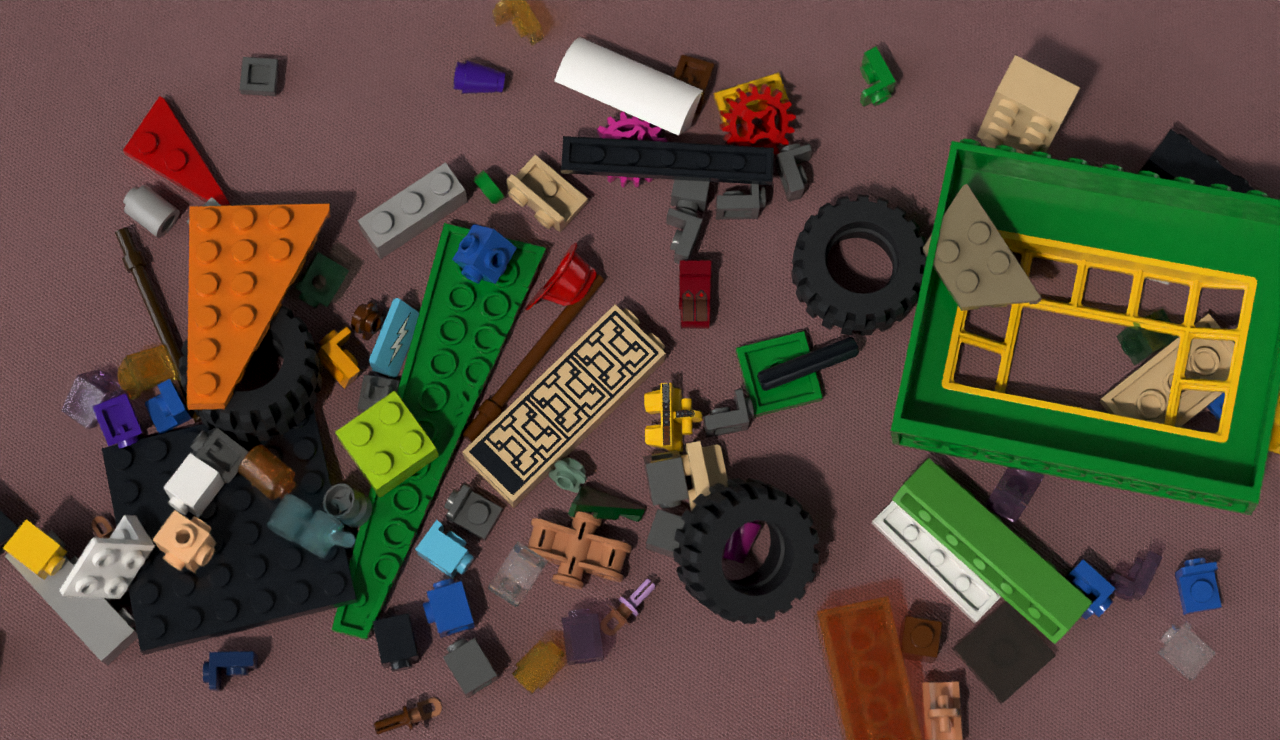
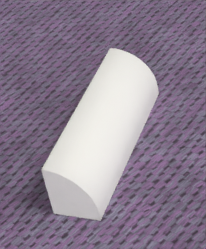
[555,37,703,136]

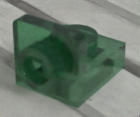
[1116,309,1178,366]

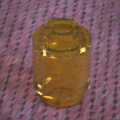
[511,640,565,694]

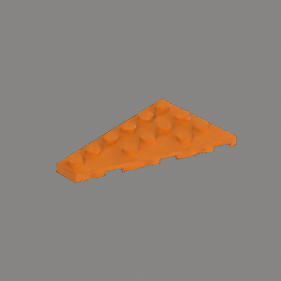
[187,203,330,410]

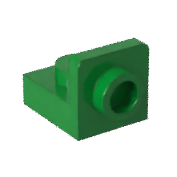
[860,47,896,107]

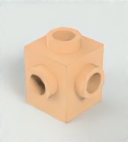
[153,510,216,573]

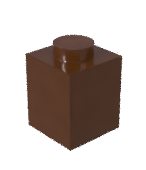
[896,616,942,663]

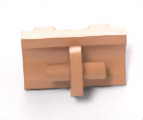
[921,681,962,740]

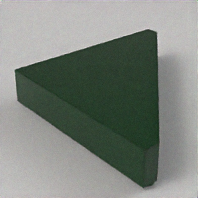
[568,485,645,522]

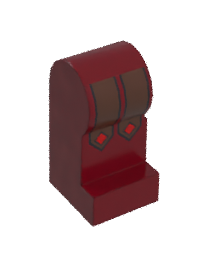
[679,260,711,329]

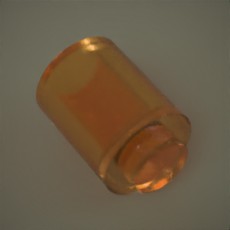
[238,444,295,500]

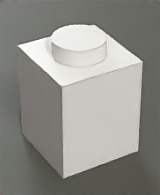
[164,453,225,518]

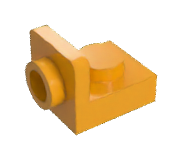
[318,327,360,389]

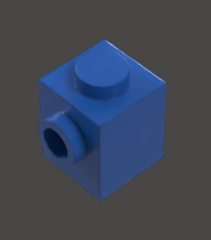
[423,579,475,638]

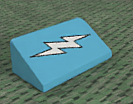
[369,298,419,378]

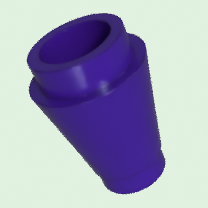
[453,60,505,94]

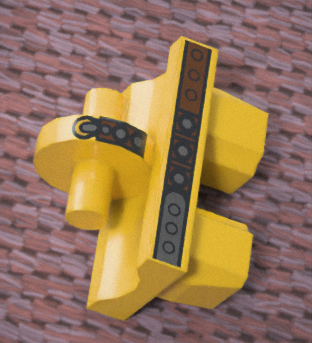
[644,383,702,453]

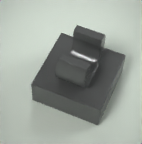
[357,375,400,412]

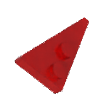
[123,96,231,206]

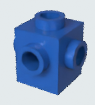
[452,224,517,284]

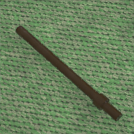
[115,227,202,423]

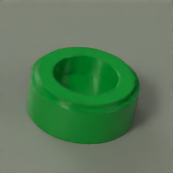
[473,170,505,205]

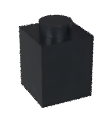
[372,613,420,672]

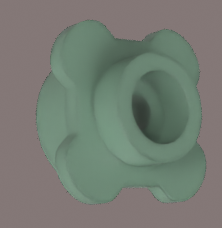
[549,458,587,493]

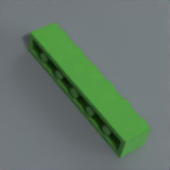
[892,458,1093,644]

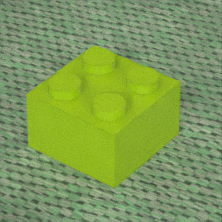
[335,391,439,497]

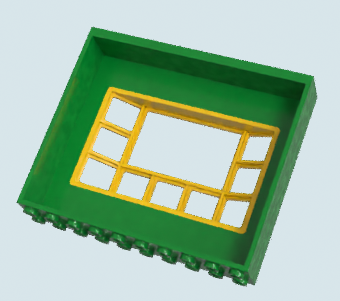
[890,139,1280,515]

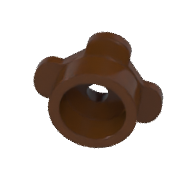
[351,302,383,341]

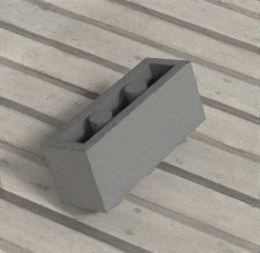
[358,162,467,259]

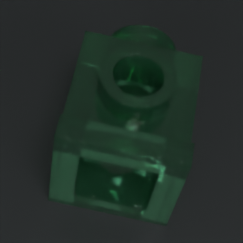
[295,252,349,308]

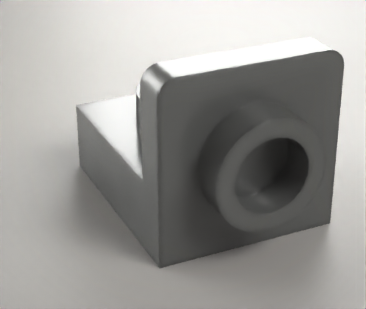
[775,143,813,202]
[715,184,766,220]
[666,207,702,264]
[703,389,754,438]
[190,428,251,483]
[444,484,503,541]

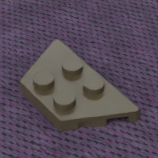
[923,184,1041,311]

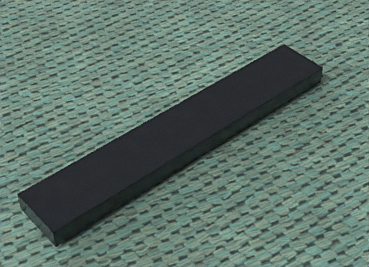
[561,136,774,185]

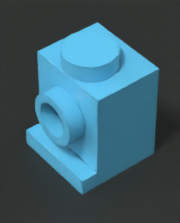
[415,520,474,579]

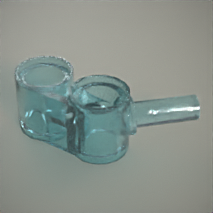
[266,494,355,558]

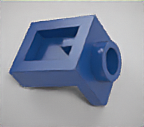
[145,379,192,434]
[1175,558,1222,615]
[1067,560,1116,619]

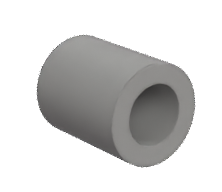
[123,185,180,238]

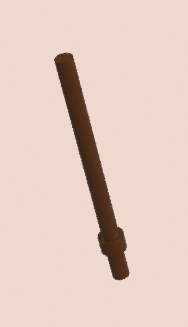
[462,273,605,443]

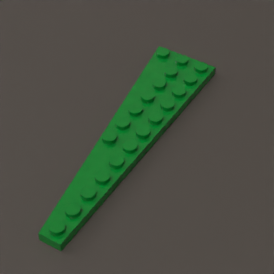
[331,223,547,641]

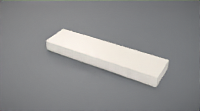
[871,501,1001,624]

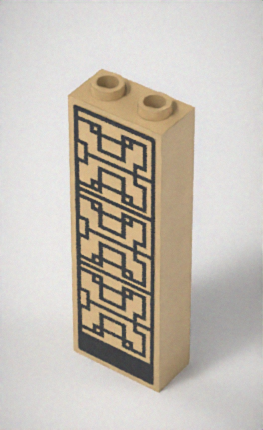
[462,304,666,508]

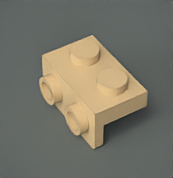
[507,155,588,232]
[681,441,728,511]

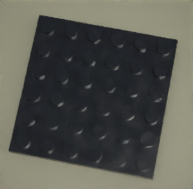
[102,407,358,655]

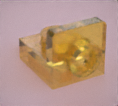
[492,0,543,46]
[117,344,179,400]

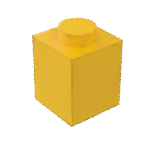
[3,519,68,580]

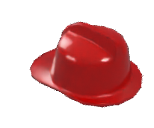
[525,242,596,311]

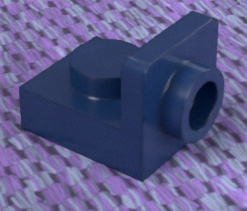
[203,651,258,692]

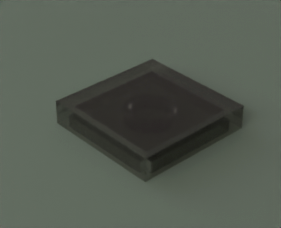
[952,602,1056,704]

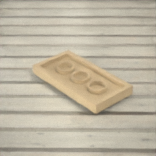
[1099,313,1235,428]

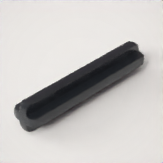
[757,337,859,391]

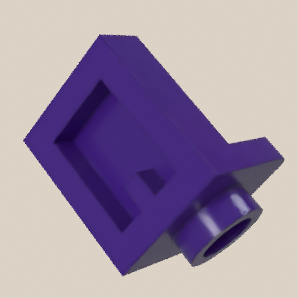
[92,392,144,448]

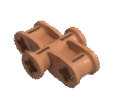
[522,511,632,590]

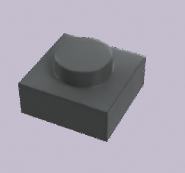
[239,57,279,97]

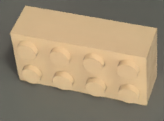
[976,55,1080,155]

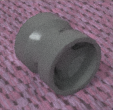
[323,483,372,527]

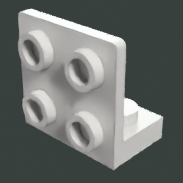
[60,515,155,599]

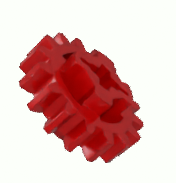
[719,83,796,155]

